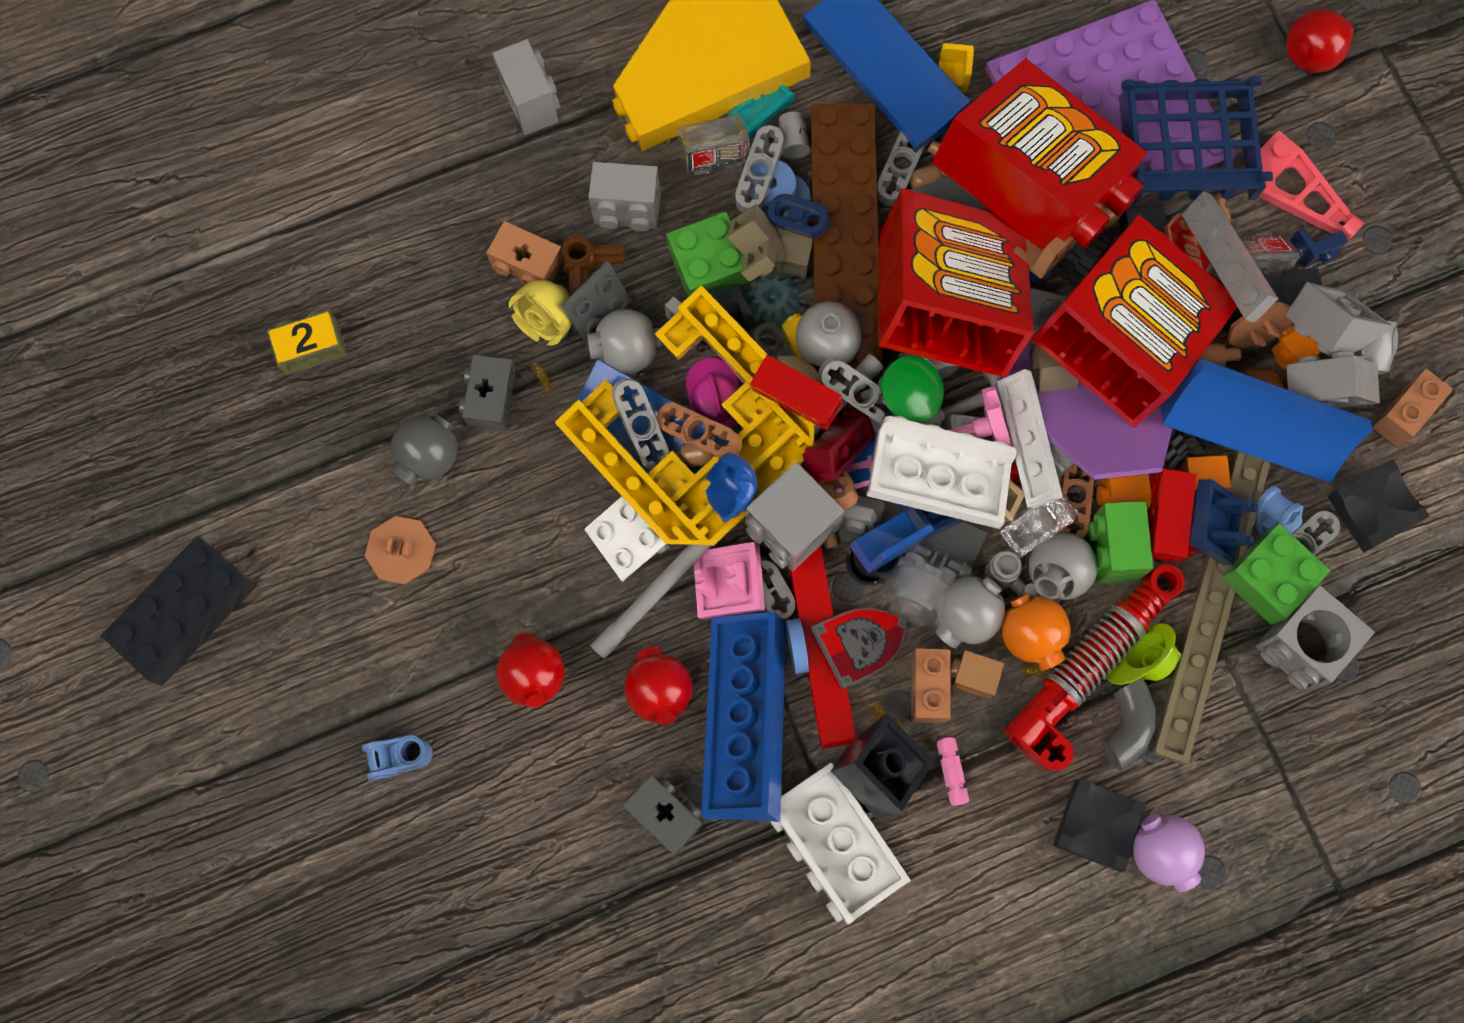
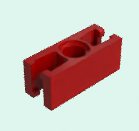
[750,355,844,431]
[1148,469,1197,562]

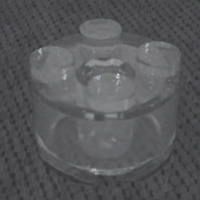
[879,552,956,628]

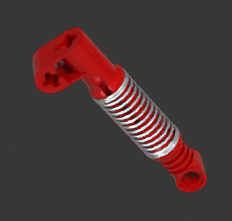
[1003,564,1185,772]

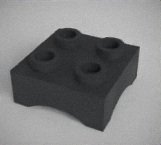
[1327,460,1430,553]
[1053,779,1147,872]

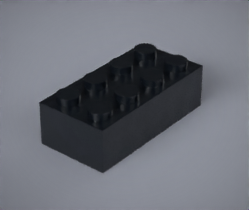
[100,535,257,686]

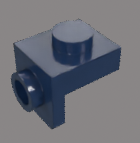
[1289,228,1348,269]

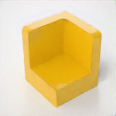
[938,43,974,93]

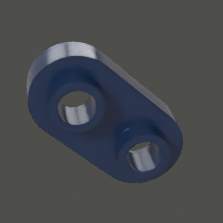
[768,194,831,239]

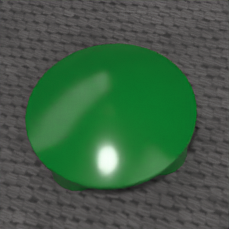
[878,356,944,423]

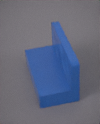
[849,511,934,573]

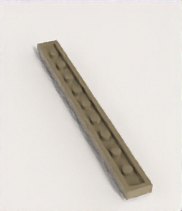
[1152,450,1271,765]

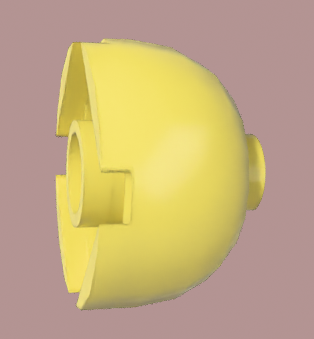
[508,280,572,346]

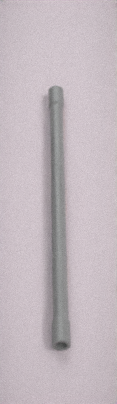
[590,354,883,659]

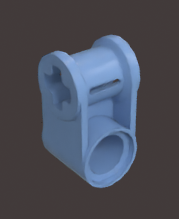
[1256,486,1304,535]
[362,735,433,781]

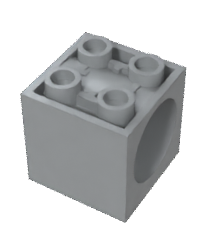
[746,462,845,572]
[1255,585,1375,692]

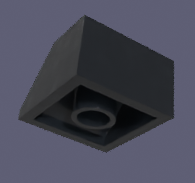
[830,714,934,819]

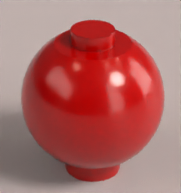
[1286,9,1353,73]
[496,633,565,708]
[624,647,693,725]

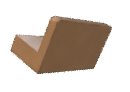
[1013,236,1076,279]

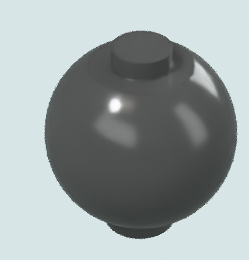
[391,414,458,486]

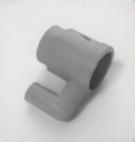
[763,112,811,159]
[985,551,1038,597]

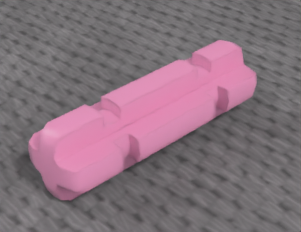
[937,737,969,806]

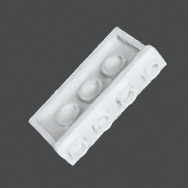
[867,416,1017,529]
[770,763,911,925]

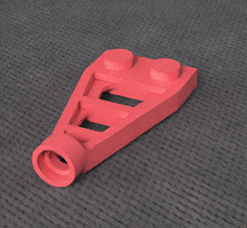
[1240,131,1365,241]

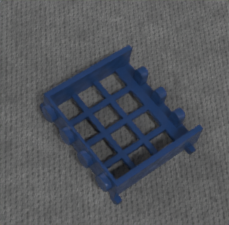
[1119,76,1273,204]

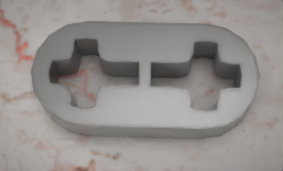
[761,560,796,621]

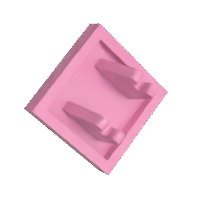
[694,542,765,619]

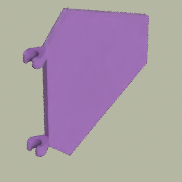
[994,343,1172,480]

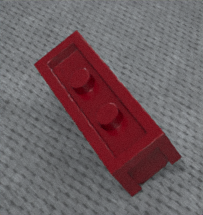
[803,408,874,481]

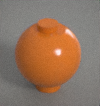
[1001,593,1071,671]

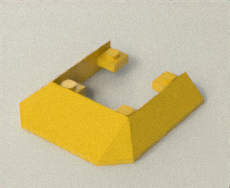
[555,285,815,546]

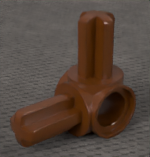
[562,236,626,296]

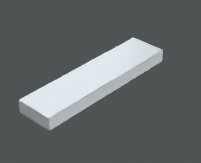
[997,369,1063,508]

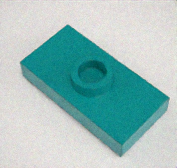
[728,85,795,138]

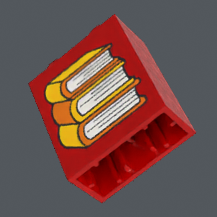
[931,58,1147,251]
[879,188,1034,378]
[1031,215,1237,428]

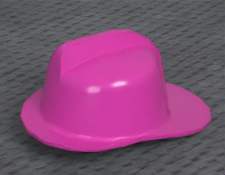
[686,358,739,428]

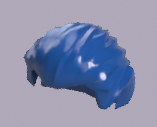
[705,453,757,522]

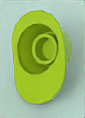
[1106,623,1181,685]

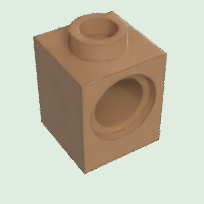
[950,650,1004,700]

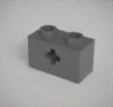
[459,355,516,431]
[623,775,703,856]

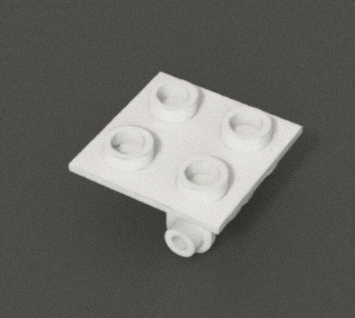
[584,497,670,582]

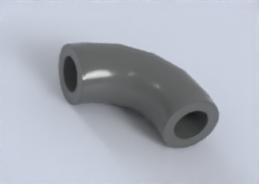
[1102,677,1156,771]

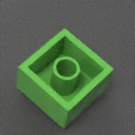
[666,212,749,297]
[1087,501,1153,584]
[1221,523,1330,625]

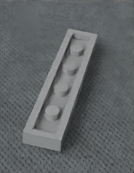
[1182,191,1278,323]

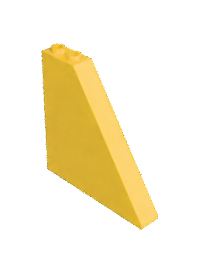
[612,0,810,151]

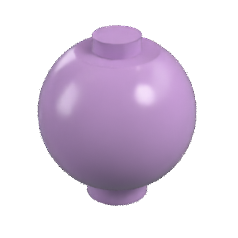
[1132,813,1205,892]

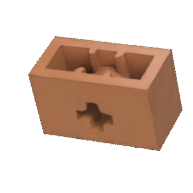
[486,221,564,285]
[1372,369,1453,448]
[911,649,950,723]

